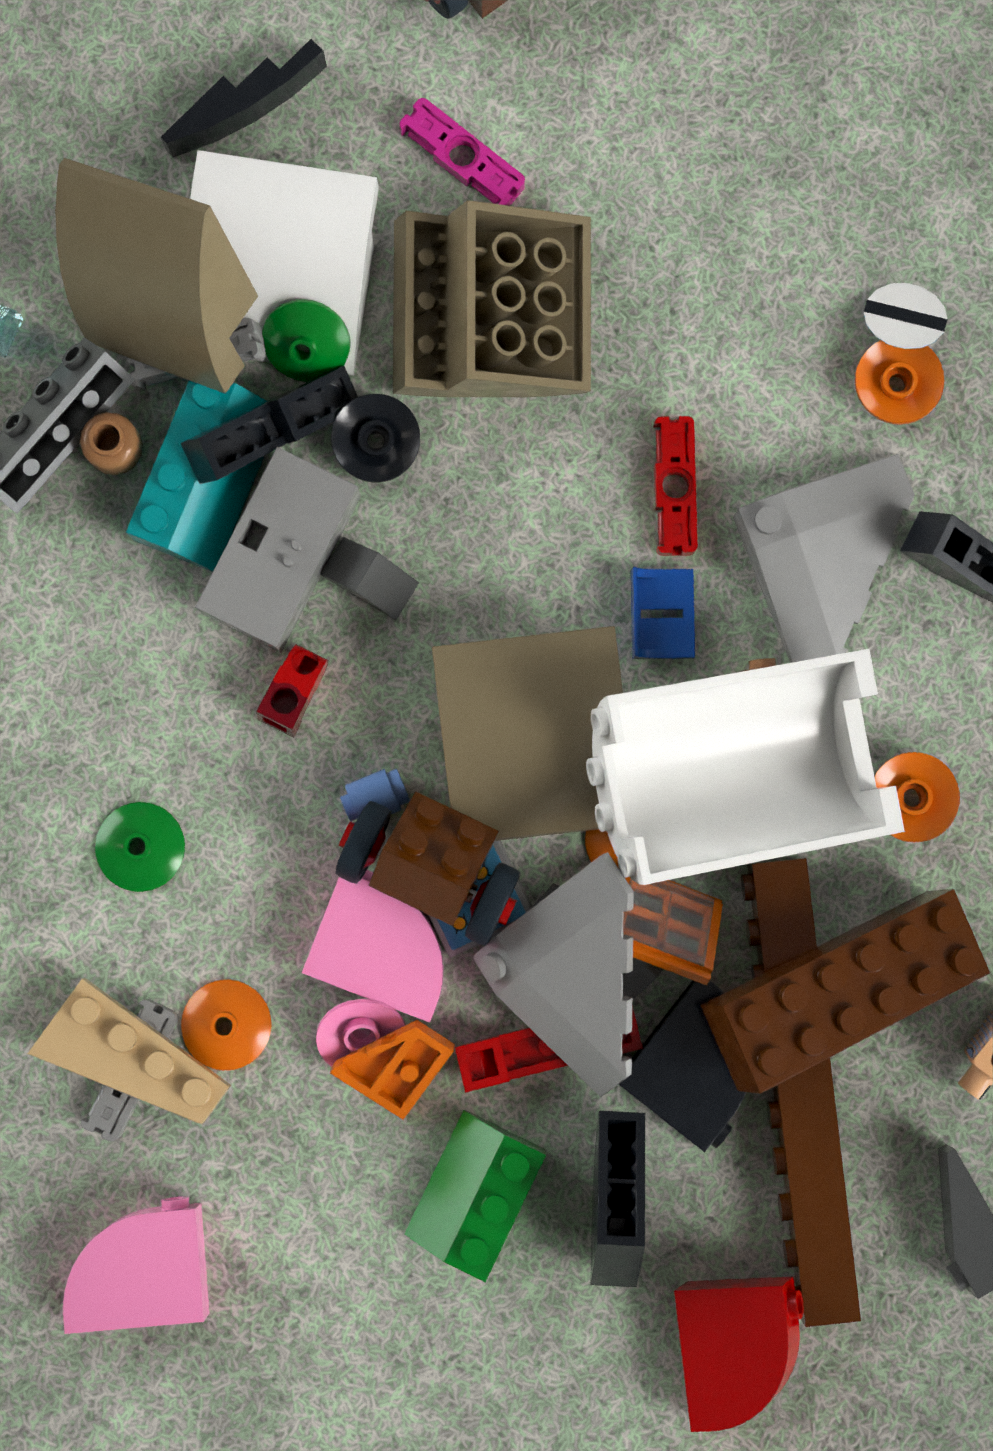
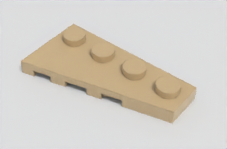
[27,978,231,1124]

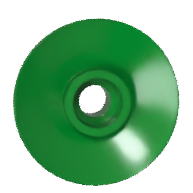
[262,299,351,382]
[95,802,185,892]

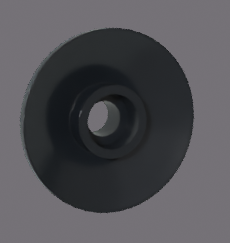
[331,394,420,483]

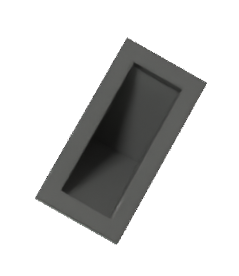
[320,537,419,621]

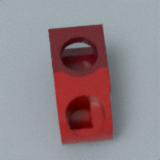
[256,644,329,738]

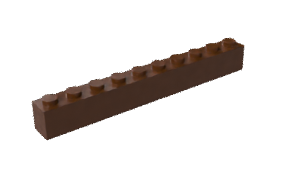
[741,858,861,1327]

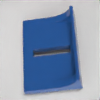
[630,567,695,659]

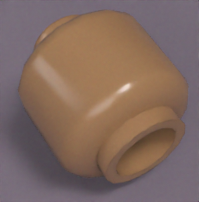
[80,412,143,475]

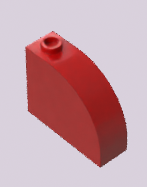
[674,1276,804,1432]

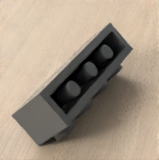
[0,337,135,514]

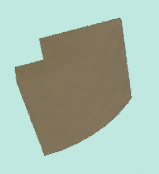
[55,158,258,394]
[393,200,591,398]
[432,626,623,841]

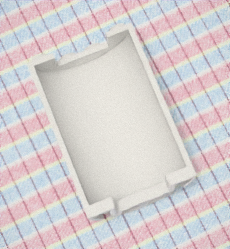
[586,649,905,885]

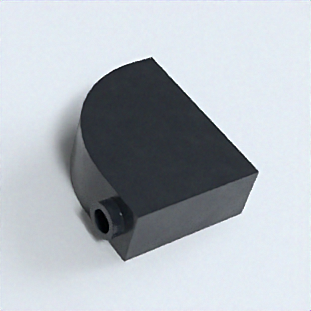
[619,980,746,1152]
[590,1111,645,1287]

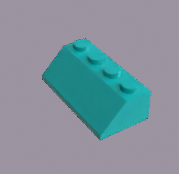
[126,380,267,572]

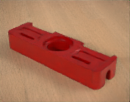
[653,416,698,556]

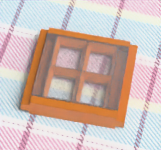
[619,869,723,985]

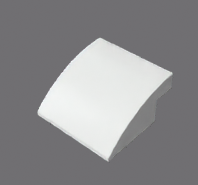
[190,150,379,376]

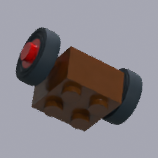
[335,792,520,946]

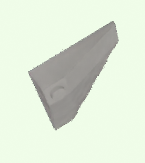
[733,454,915,663]
[473,852,634,1097]

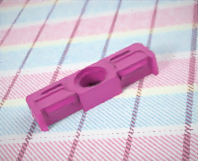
[400,98,525,206]

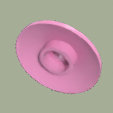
[316,999,406,1067]

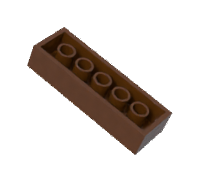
[701,889,990,1094]

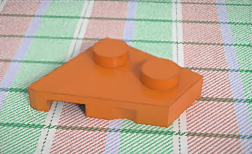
[330,1020,455,1120]

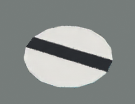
[864,283,948,349]

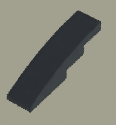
[161,39,327,158]

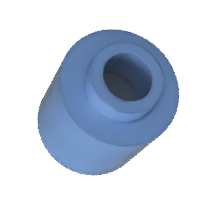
[340,768,410,821]

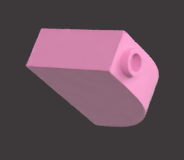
[302,870,444,1023]
[63,1196,210,1334]

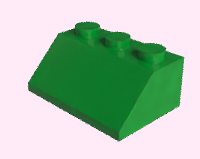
[404,1110,546,1283]

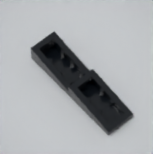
[181,366,358,484]

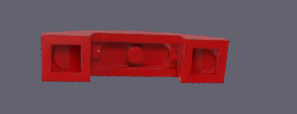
[454,1005,643,1093]

